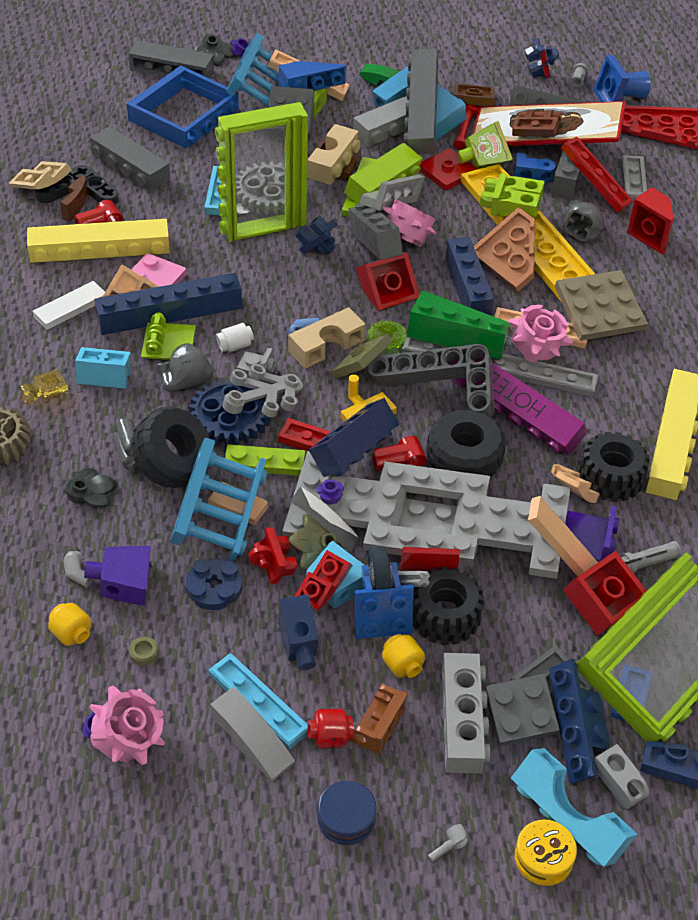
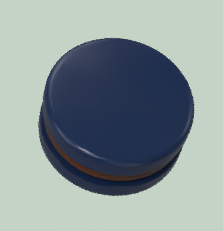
[317,781,377,845]

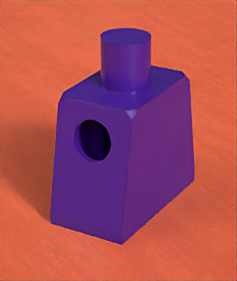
[84,546,151,605]

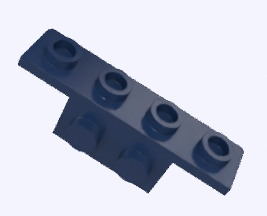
[549,659,610,784]

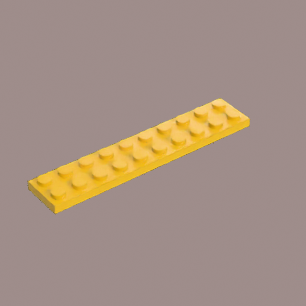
[461,164,595,302]

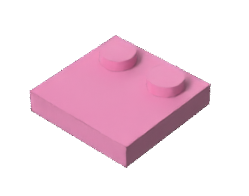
[131,253,187,286]

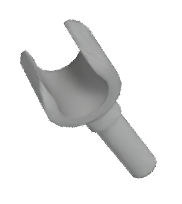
[428,824,467,862]

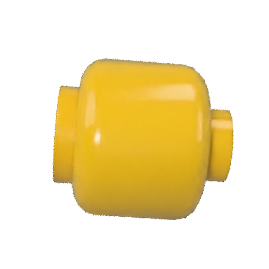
[48,603,92,646]
[382,634,425,678]

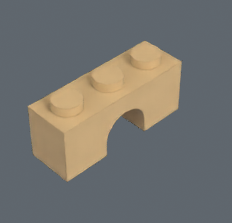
[307,124,360,185]
[288,307,366,369]

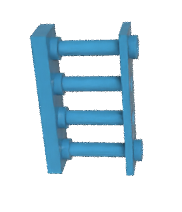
[226,32,298,107]
[170,437,267,562]

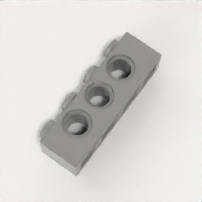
[442,653,490,773]

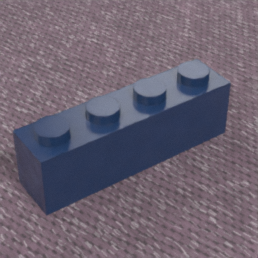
[445,237,494,316]
[308,398,399,477]

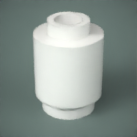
[216,323,254,353]

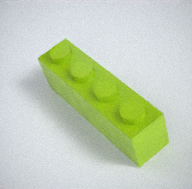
[344,143,423,203]

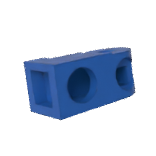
[514,153,556,184]

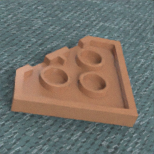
[474,207,536,292]

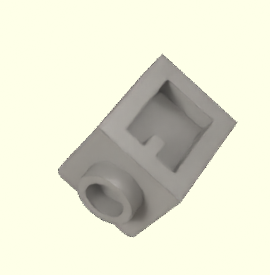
[237,348,276,381]

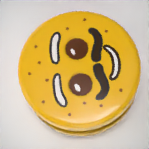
[514,820,577,886]

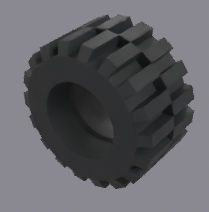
[579,432,650,502]
[413,567,484,645]

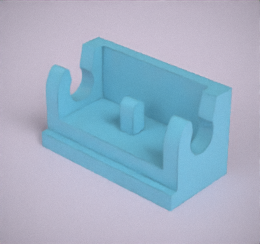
[75,347,131,389]

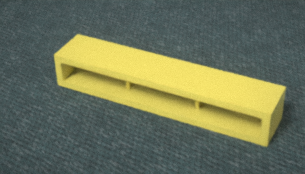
[27,219,170,263]
[646,369,698,500]

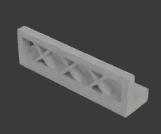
[360,174,425,211]

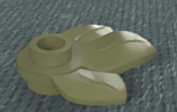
[288,514,339,569]

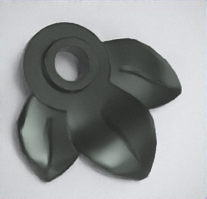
[196,34,235,66]
[65,468,118,507]

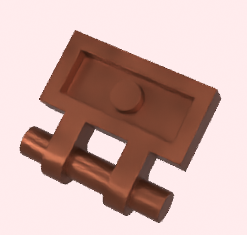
[512,109,562,138]

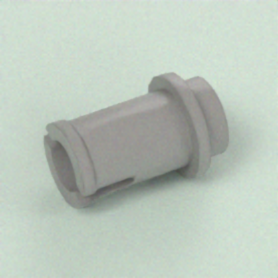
[570,63,589,87]

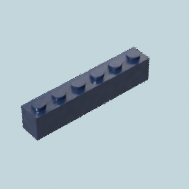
[94,273,242,335]

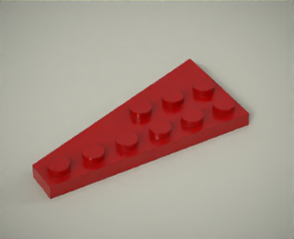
[621,105,698,150]

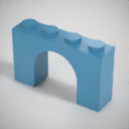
[372,66,466,141]

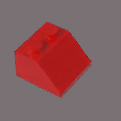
[627,187,674,255]
[356,252,420,310]

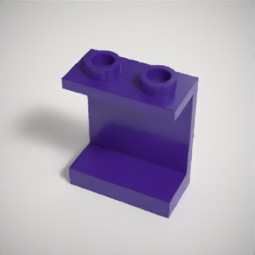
[565,505,620,562]

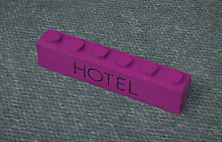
[450,345,587,456]

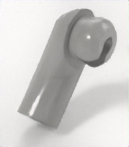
[63,551,94,588]

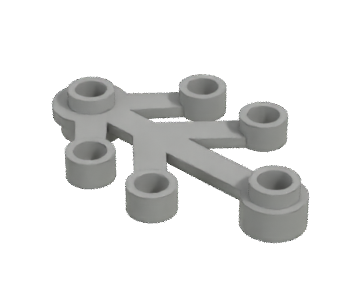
[222,364,303,417]

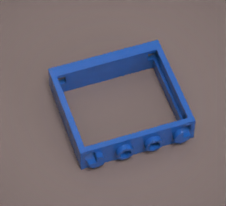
[127,66,240,149]

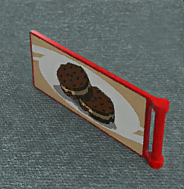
[453,101,625,150]

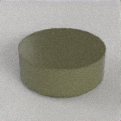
[129,636,159,666]

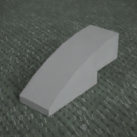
[210,686,295,782]

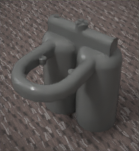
[113,418,138,474]

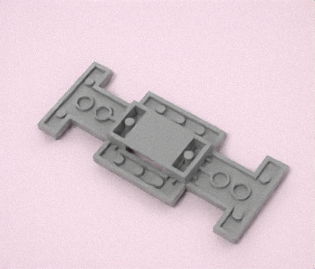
[283,451,570,579]

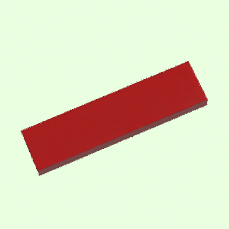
[561,136,633,213]

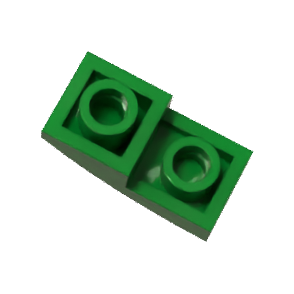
[359,64,399,85]

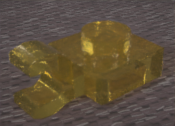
[20,369,68,405]

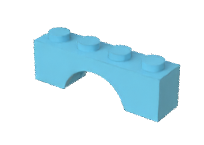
[511,748,638,867]

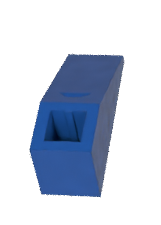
[279,61,346,91]

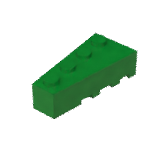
[407,291,510,359]

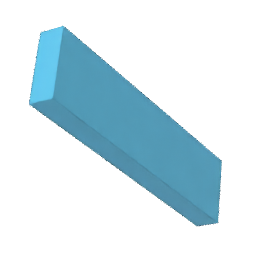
[208,653,308,750]

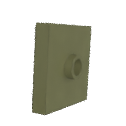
[330,334,392,379]

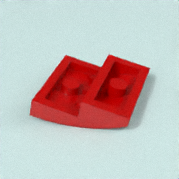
[400,547,460,573]

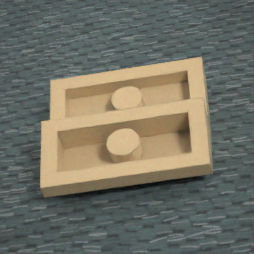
[9,161,71,189]

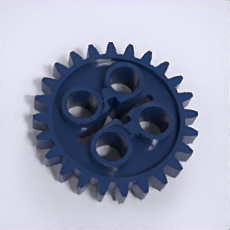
[188,378,272,447]

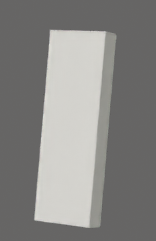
[33,281,105,330]

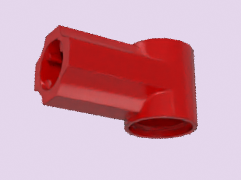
[74,200,123,224]
[371,436,427,472]

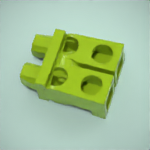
[480,173,544,220]

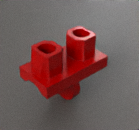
[248,527,297,584]

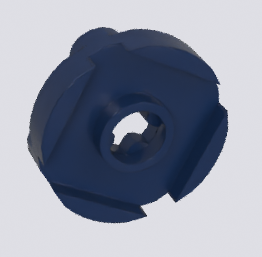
[186,559,242,610]

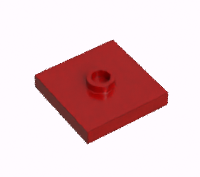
[419,148,478,191]

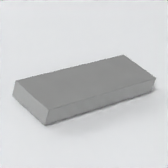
[621,155,647,201]

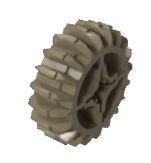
[0,405,32,467]

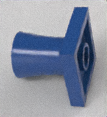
[593,55,651,102]

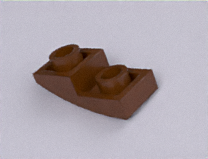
[60,176,88,222]

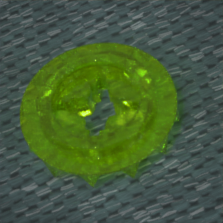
[368,320,407,351]

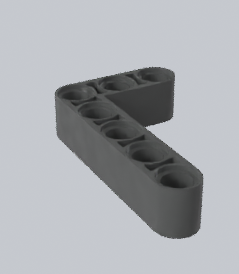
[367,344,495,419]

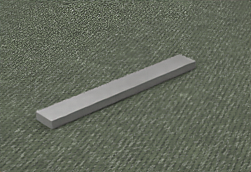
[402,337,599,397]

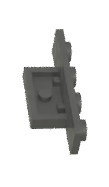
[509,85,587,106]

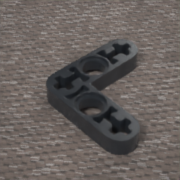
[35,165,119,205]

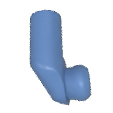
[289,317,319,334]

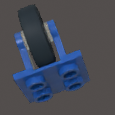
[355,546,413,639]

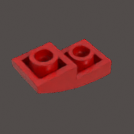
[294,550,353,611]

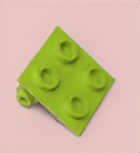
[141,312,196,360]

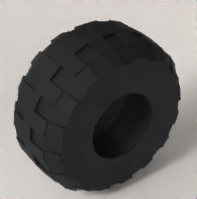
[131,406,209,488]
[427,409,506,477]

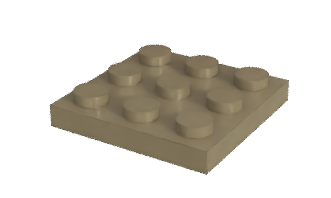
[555,270,648,341]

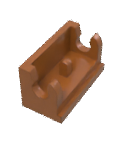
[350,684,408,755]

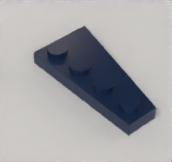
[640,741,698,789]

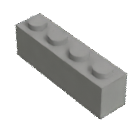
[353,96,409,147]

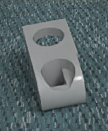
[594,744,649,809]

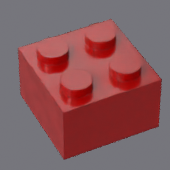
[563,551,647,636]

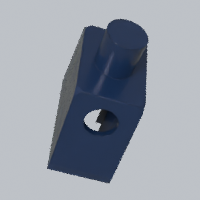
[278,594,319,670]

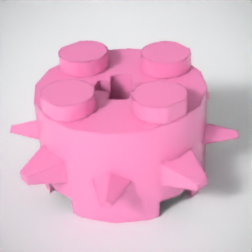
[383,199,437,247]
[508,305,573,363]
[90,685,165,765]

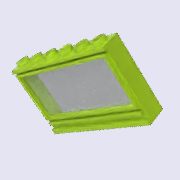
[215,102,308,243]
[576,552,698,742]

